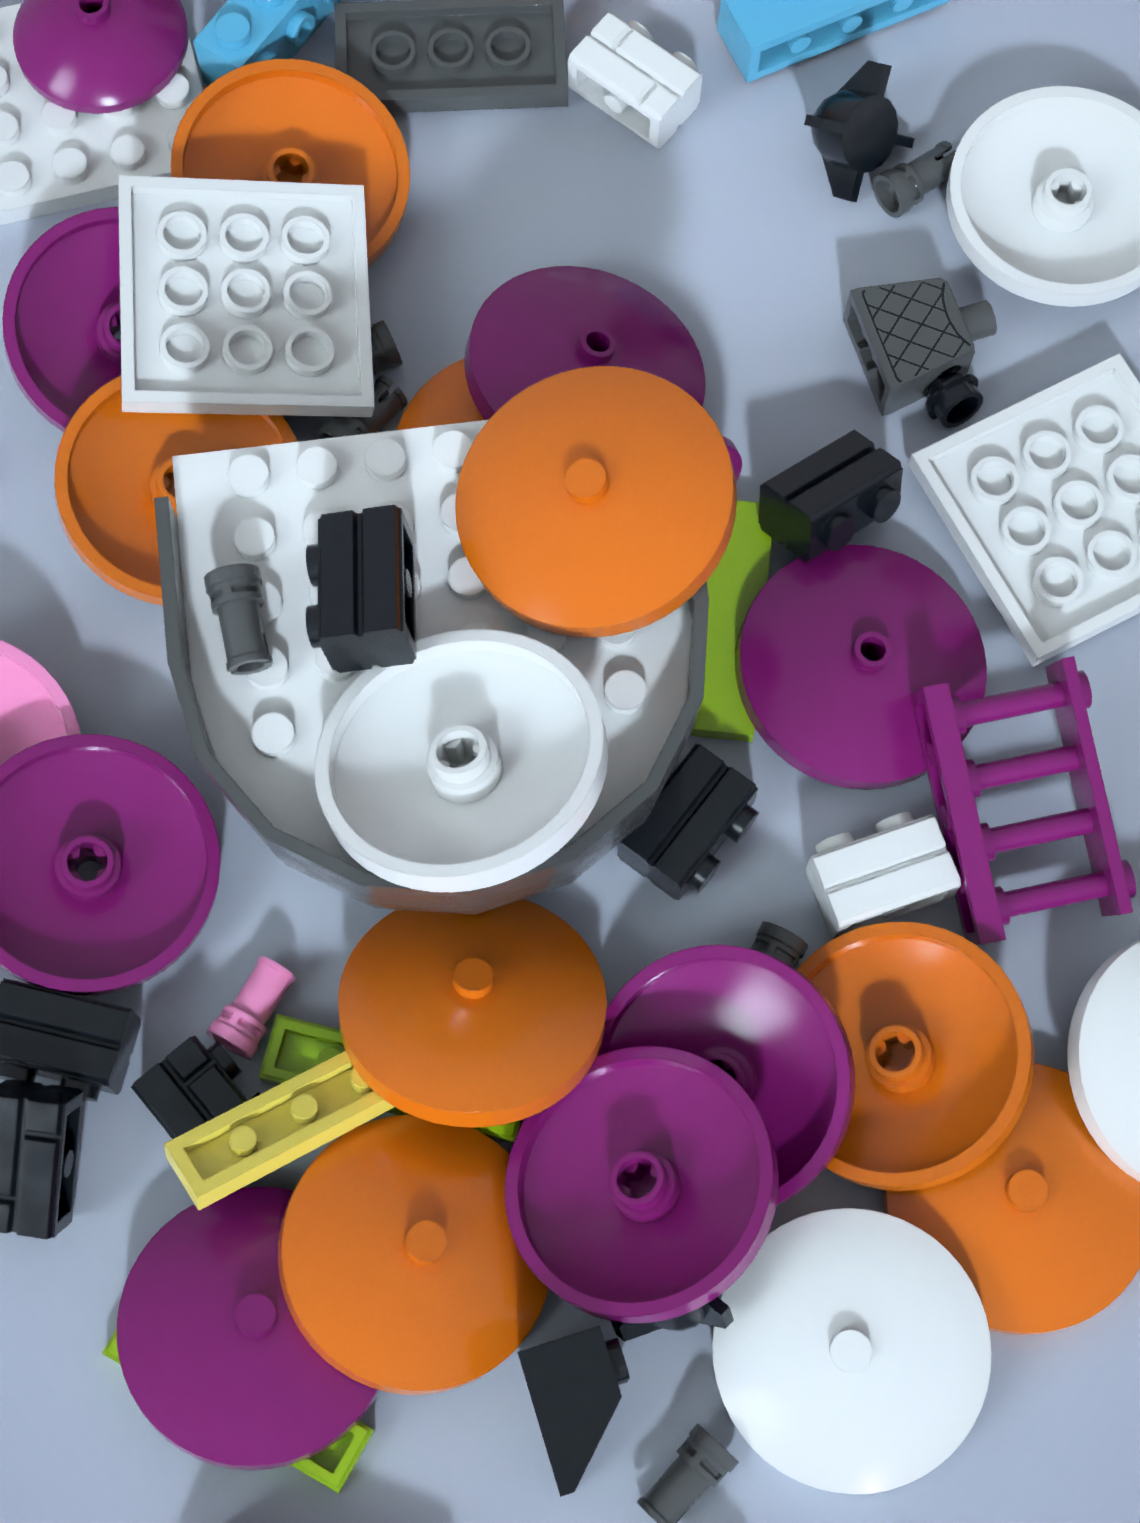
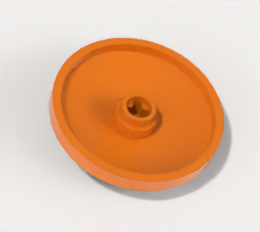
[170,59,410,267]
[455,366,737,638]
[54,376,297,606]
[338,899,607,1128]
[797,922,1035,1191]
[882,1063,1140,1335]
[278,1114,549,1395]

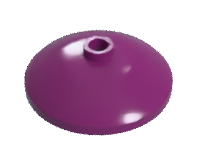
[13,0,189,114]

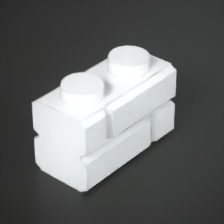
[568,12,703,149]
[805,812,961,939]

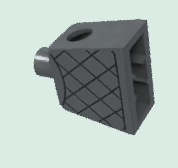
[843,278,997,416]

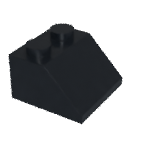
[517,1325,630,1497]

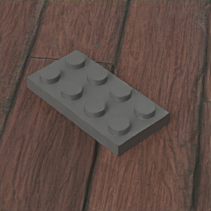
[334,0,568,113]

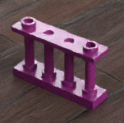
[910,656,1136,945]

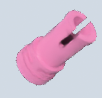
[206,956,296,1060]

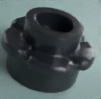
[925,372,983,428]

